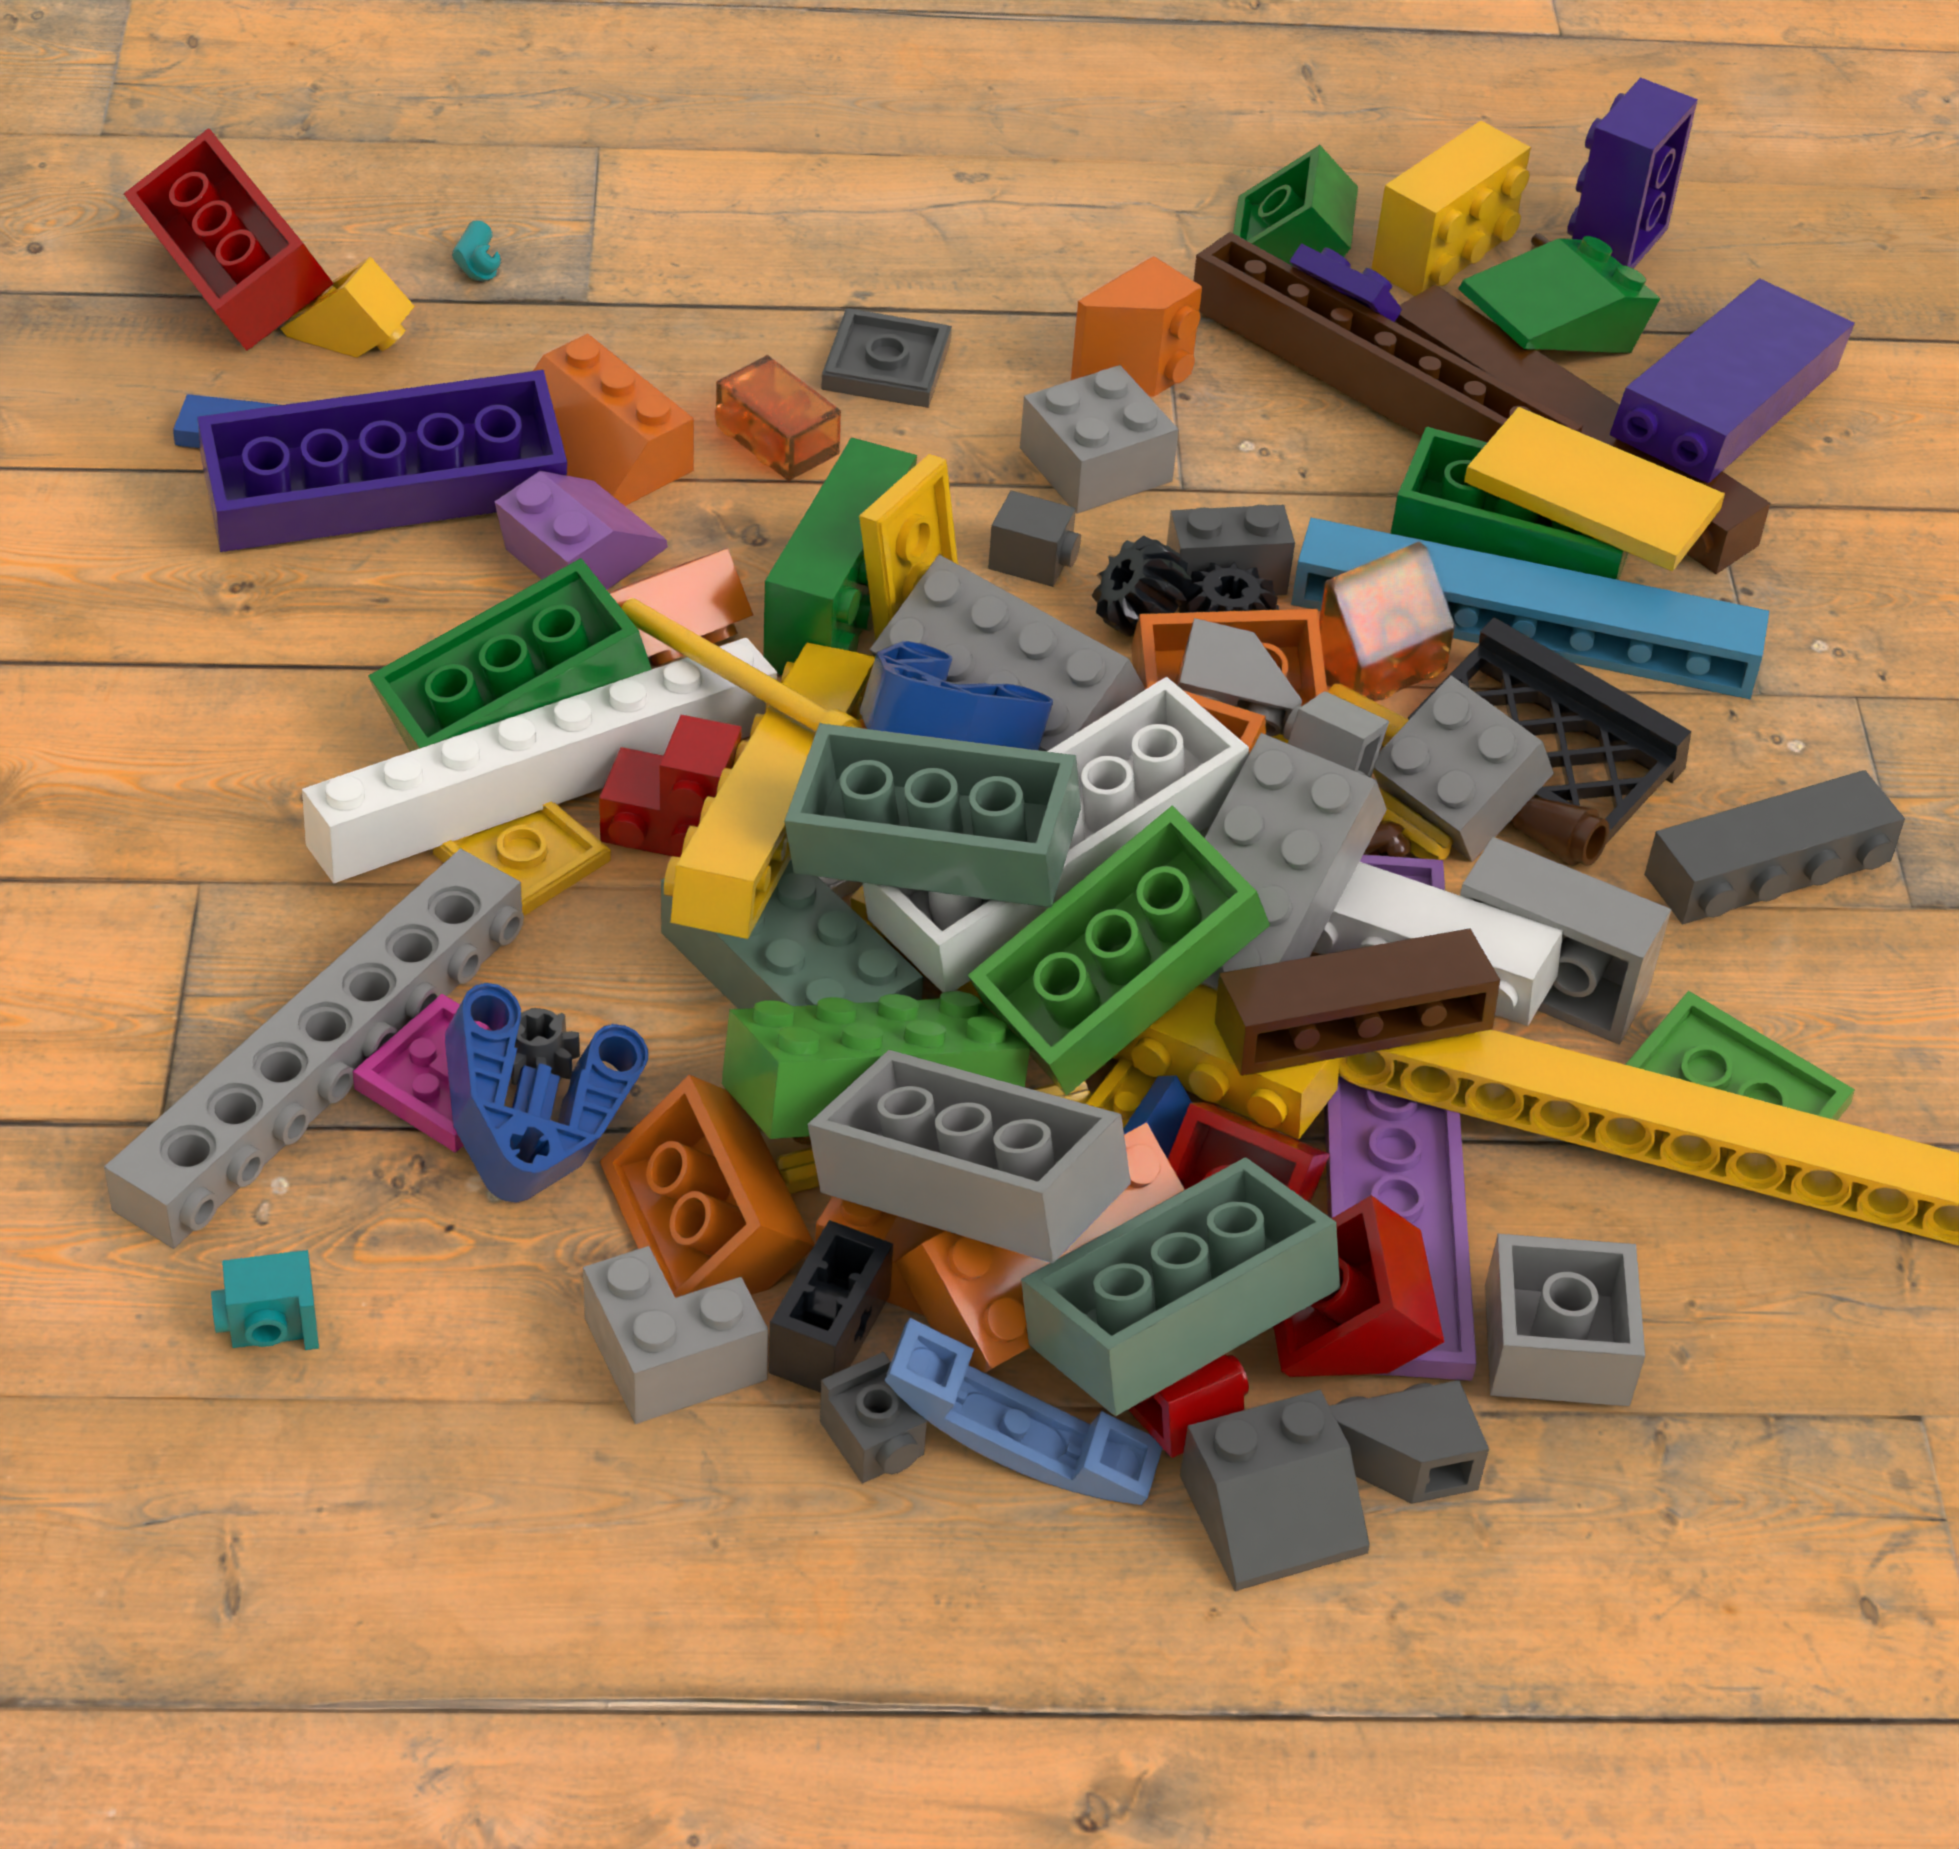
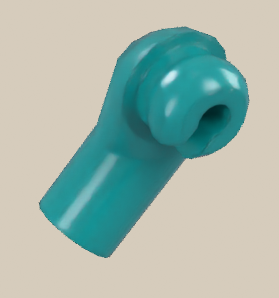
[452,220,501,282]

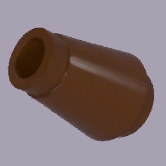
[1513,797,1609,866]

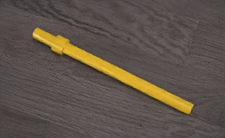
[621,598,862,732]

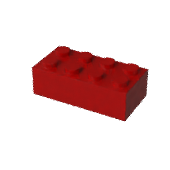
[123,128,334,351]

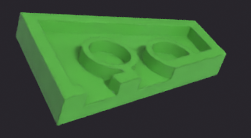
[1625,991,1855,1121]

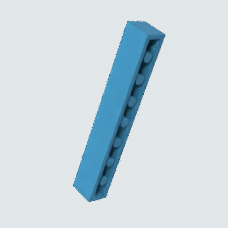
[1291,518,1770,699]

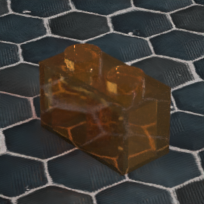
[715,355,841,481]

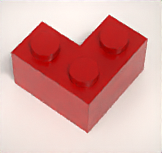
[599,714,742,857]

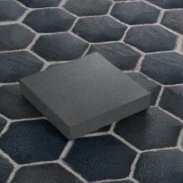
[821,308,952,408]

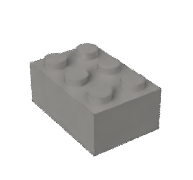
[1460,837,1672,1045]

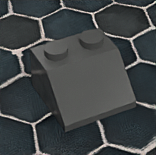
[1180,1389,1370,1591]

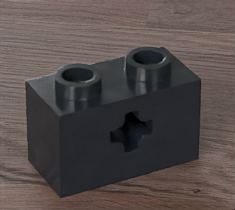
[769,1220,893,1393]

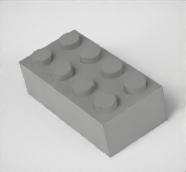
[870,554,1145,751]
[1201,733,1387,991]
[807,1050,1131,1263]

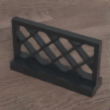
[1408,617,1691,844]

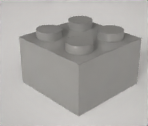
[1020,365,1179,514]
[1373,675,1554,862]
[1485,1234,1645,1406]

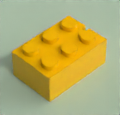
[1371,120,1531,296]

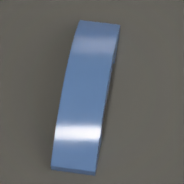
[885,1318,1163,1505]

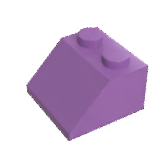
[495,471,668,590]

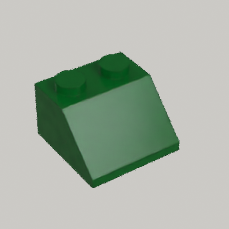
[1233,145,1358,265]

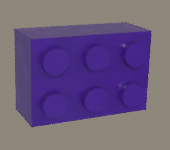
[1567,77,1698,269]

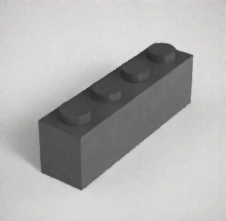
[1645,770,1905,925]

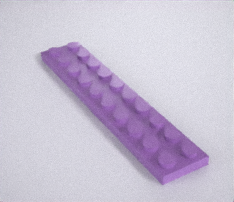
[1319,855,1476,1381]

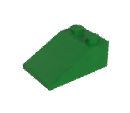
[1458,236,1661,353]

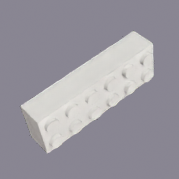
[862,677,1249,993]

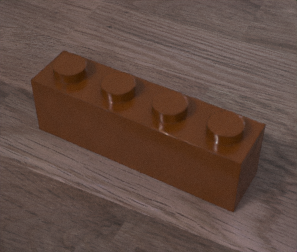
[1215,928,1500,1076]

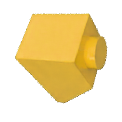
[280,256,415,358]

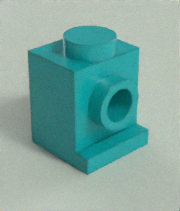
[211,1250,319,1350]

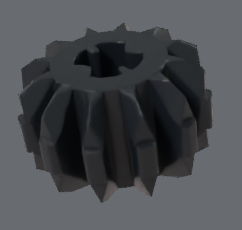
[1092,536,1192,637]
[1178,561,1279,613]

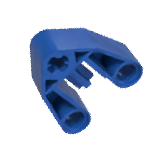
[860,641,1053,750]
[445,983,648,1203]

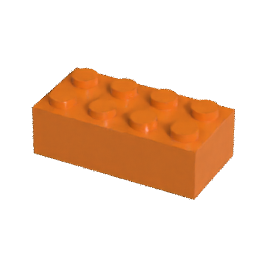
[895,1122,1185,1373]

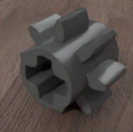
[511,1008,580,1085]

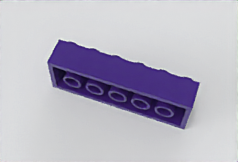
[197,370,567,552]

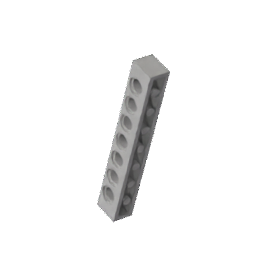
[104,848,524,1249]

